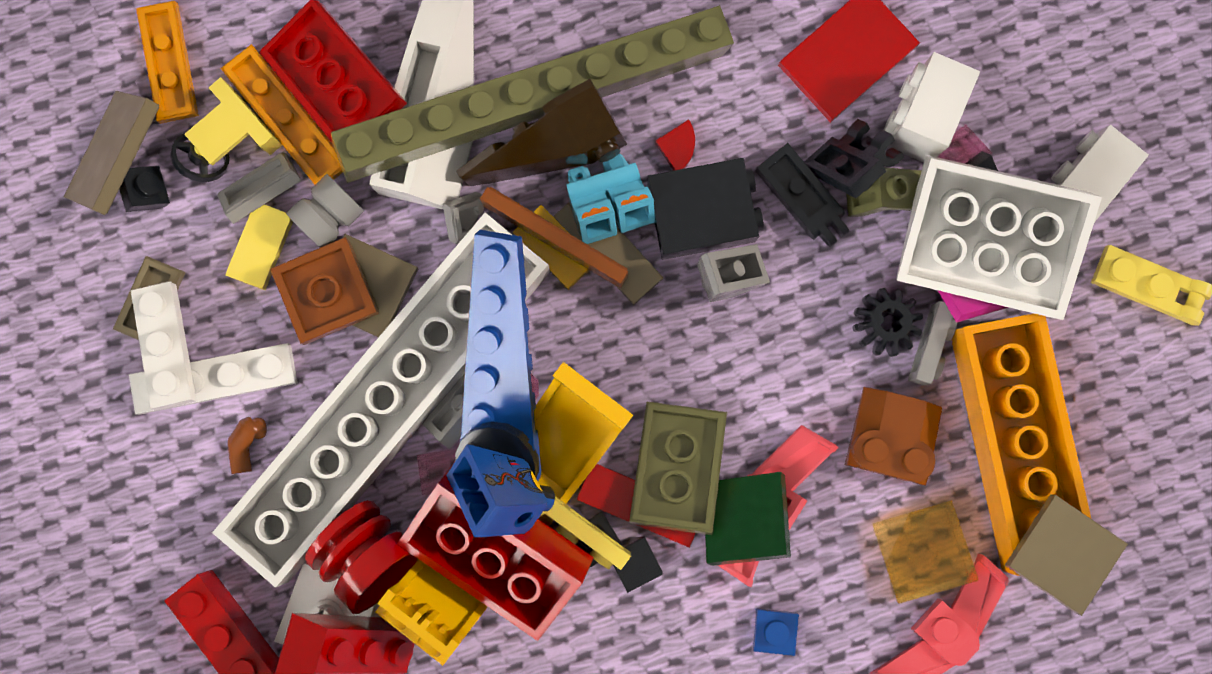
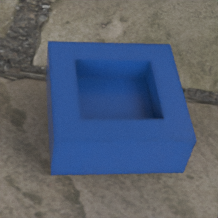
[753,608,799,656]

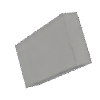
[217,152,301,224]

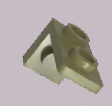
[846,167,922,217]

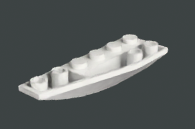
[369,0,474,210]

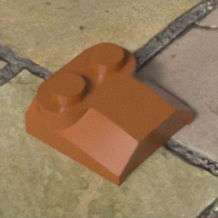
[844,387,942,486]

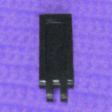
[755,143,850,247]

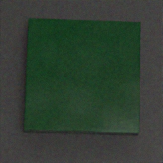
[705,472,791,566]

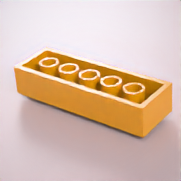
[951,313,1091,576]

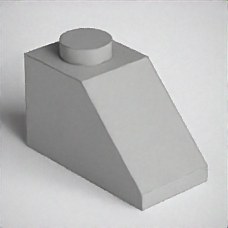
[697,244,770,303]

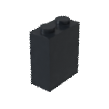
[647,157,764,260]

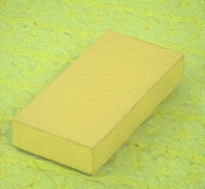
[225,205,293,291]

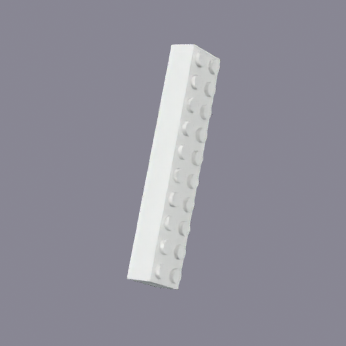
[212,213,550,588]

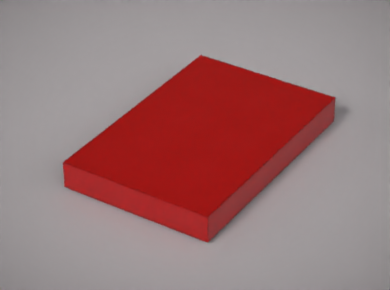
[778,0,920,123]

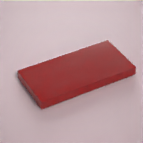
[259,0,407,142]

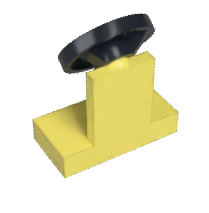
[170,77,282,182]

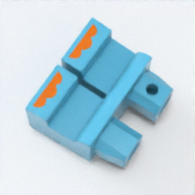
[566,154,655,244]

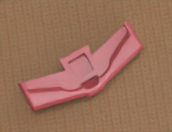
[718,425,839,587]
[869,554,1009,674]

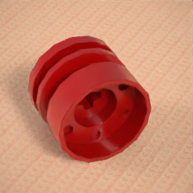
[305,500,418,614]

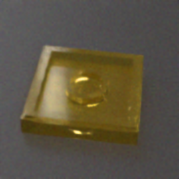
[872,500,979,604]

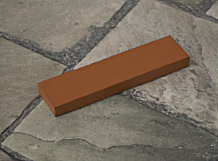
[480,187,628,289]

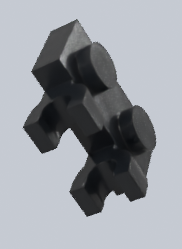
[804,119,904,198]

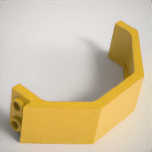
[375,362,633,666]

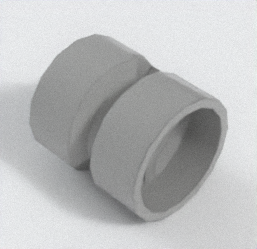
[286,174,364,248]

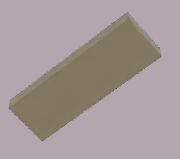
[554,203,663,306]

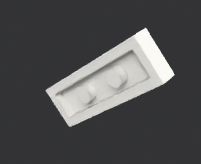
[131,281,196,411]

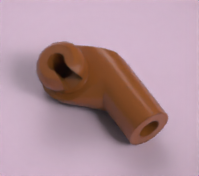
[227,417,267,474]

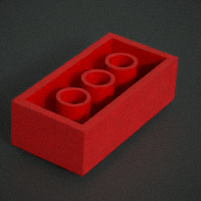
[397,461,594,641]

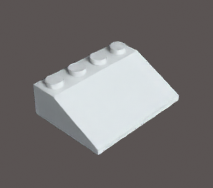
[896,155,1102,320]

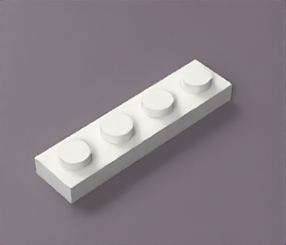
[129,343,298,415]

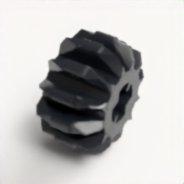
[852,288,923,357]

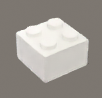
[884,52,980,163]

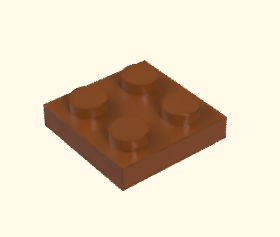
[270,237,380,345]

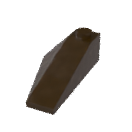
[456,79,627,186]

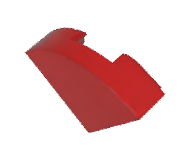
[655,119,695,171]

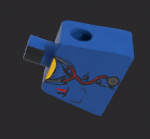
[446,444,555,537]

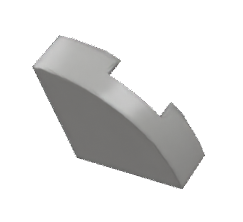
[443,192,484,244]

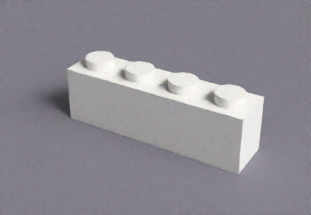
[1051,124,1149,223]

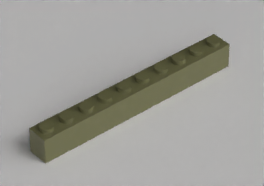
[331,5,734,183]

